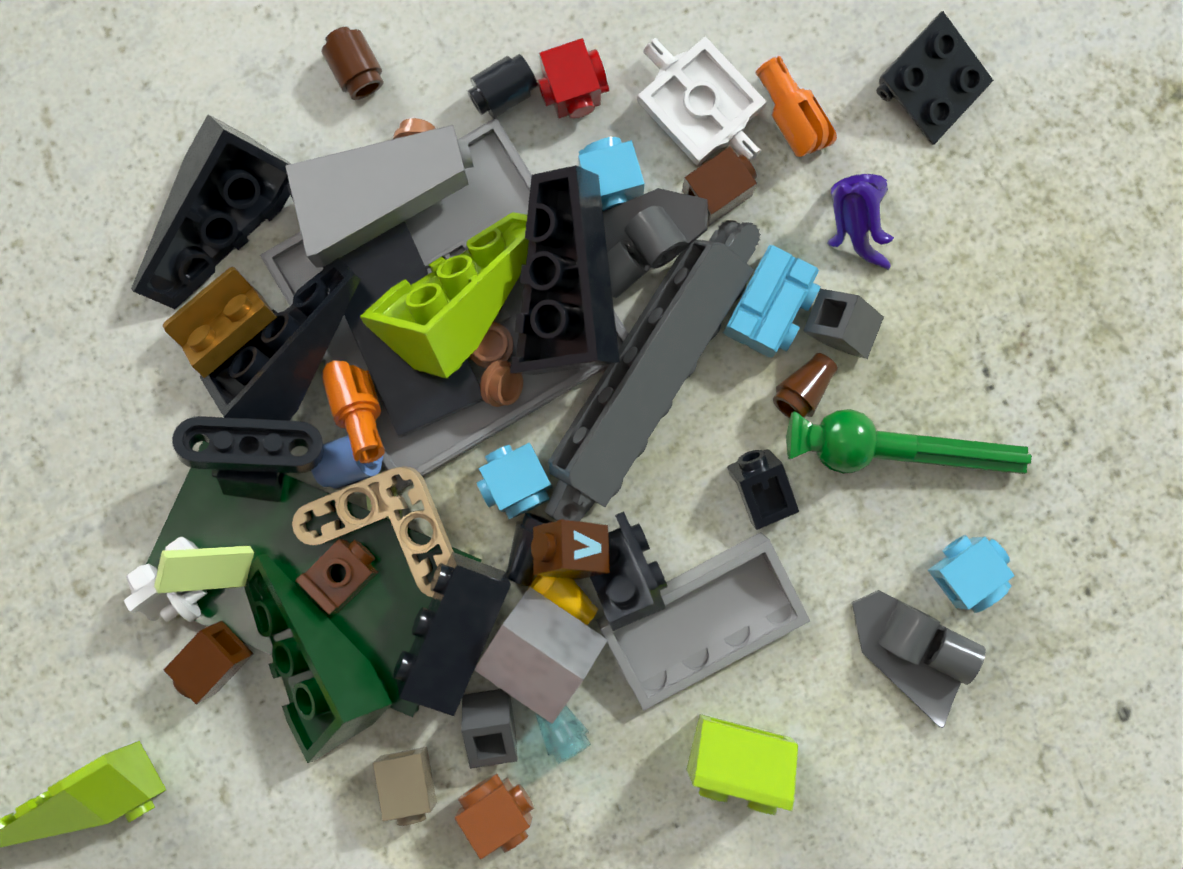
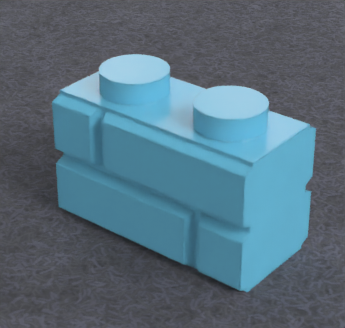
[723,245,821,358]

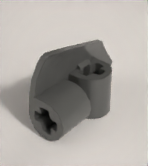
[603,188,708,298]
[852,590,986,728]

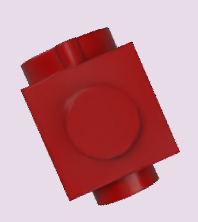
[537,38,610,119]

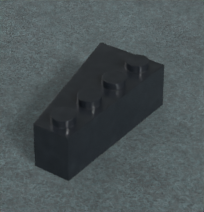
[510,165,620,375]

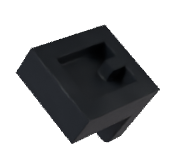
[727,449,799,530]

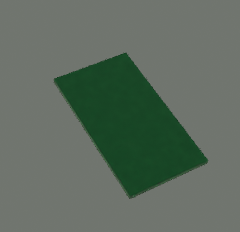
[146,441,482,717]

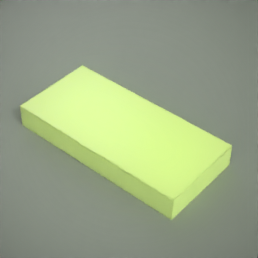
[154,546,254,593]

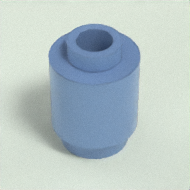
[311,435,383,489]

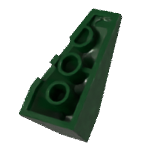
[244,553,392,763]

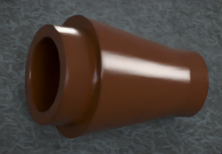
[773,353,838,419]

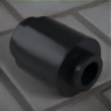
[467,54,538,118]

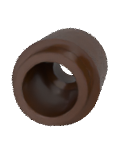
[321,27,384,100]

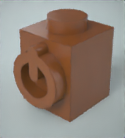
[454,774,534,860]

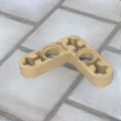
[292,466,454,597]

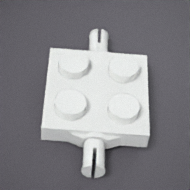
[637,36,767,167]

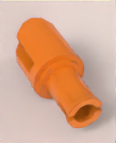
[756,56,837,157]
[322,360,385,463]

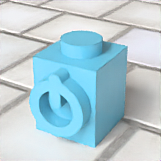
[578,137,645,211]
[476,442,553,520]
[928,535,1015,613]

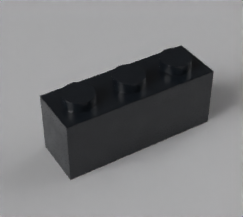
[393,552,511,716]

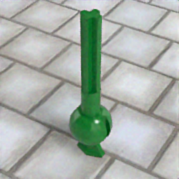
[786,409,1032,474]

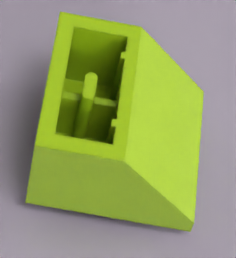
[686,714,798,815]

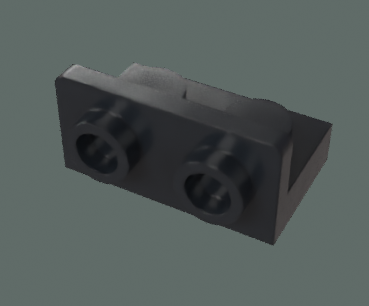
[590,511,668,631]

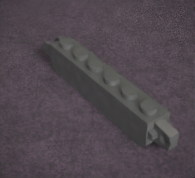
[544,220,761,521]

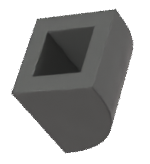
[803,288,884,359]
[461,689,518,769]

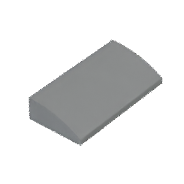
[596,532,810,711]

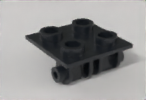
[876,11,994,145]

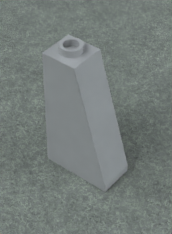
[285,125,474,268]

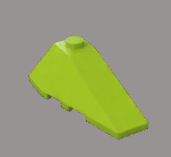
[360,212,529,379]
[0,741,166,848]

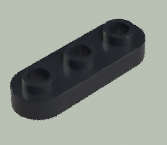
[172,416,324,473]

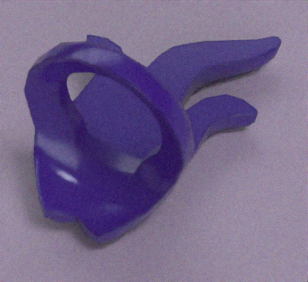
[828,174,894,270]

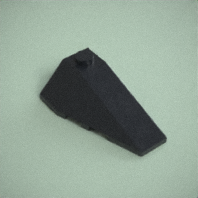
[131,114,291,309]
[200,258,361,421]

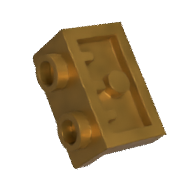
[163,267,277,378]

